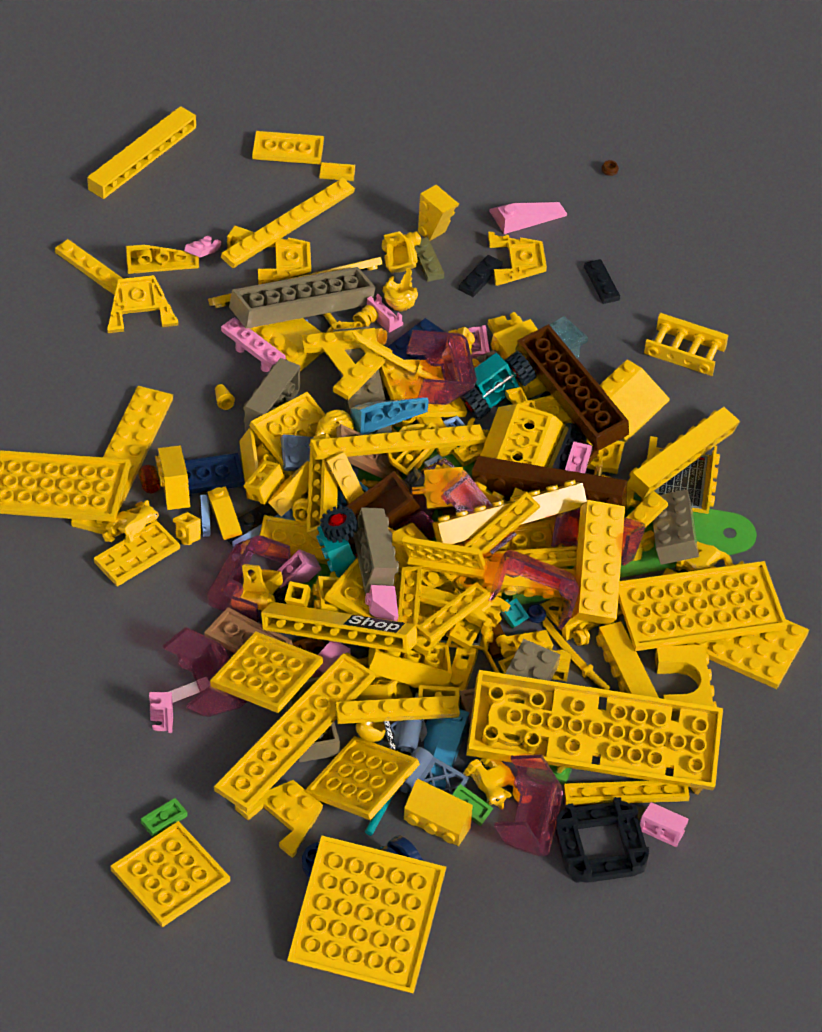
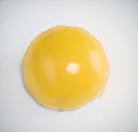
[356,722,386,742]

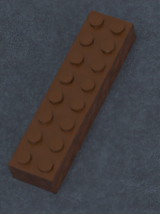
[517,324,629,451]
[472,456,627,517]

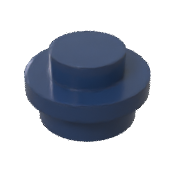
[527,604,546,623]

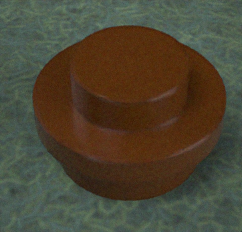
[601,160,619,176]

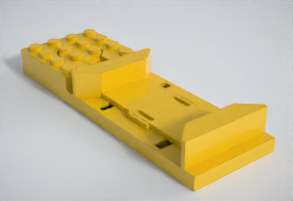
[466,670,723,795]

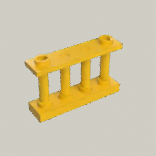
[644,313,728,376]

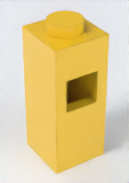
[285,581,315,608]

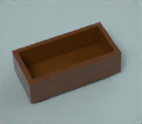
[343,471,421,549]

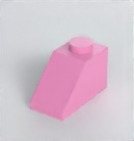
[277,549,321,588]
[365,585,399,621]

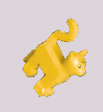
[102,500,159,543]
[676,541,744,572]
[455,576,511,636]
[463,758,532,810]

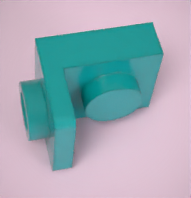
[500,598,530,629]

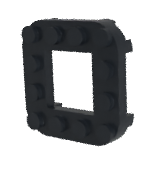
[555,797,649,883]

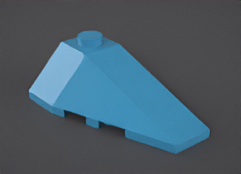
[351,397,429,435]
[424,709,469,789]

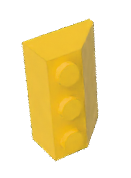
[404,778,473,846]

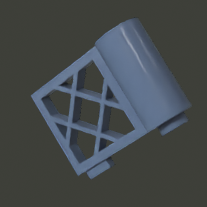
[358,719,423,756]
[399,747,469,795]

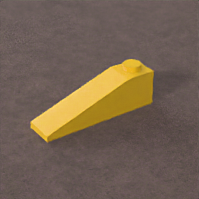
[125,245,199,274]

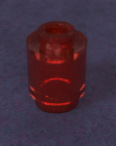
[138,465,160,494]

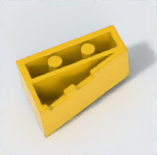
[418,185,459,241]
[155,445,190,510]

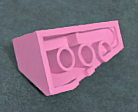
[489,202,567,234]

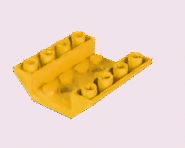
[480,403,565,467]

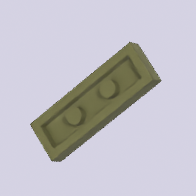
[414,237,445,282]

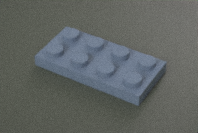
[281,434,358,476]

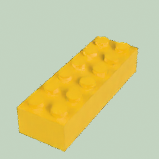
[572,500,625,625]

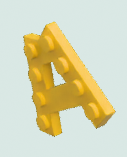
[302,328,392,400]
[397,566,491,643]

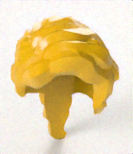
[382,268,418,312]
[313,410,354,438]

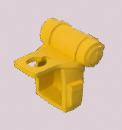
[382,231,421,273]
[232,564,283,612]

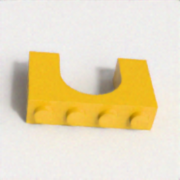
[491,319,548,399]
[655,645,717,721]

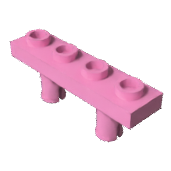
[221,317,285,372]

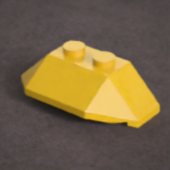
[386,422,439,476]

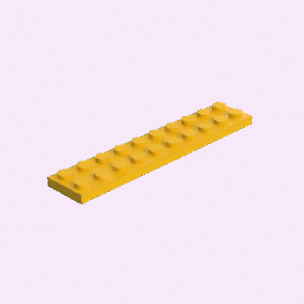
[71,386,173,534]
[214,653,376,813]

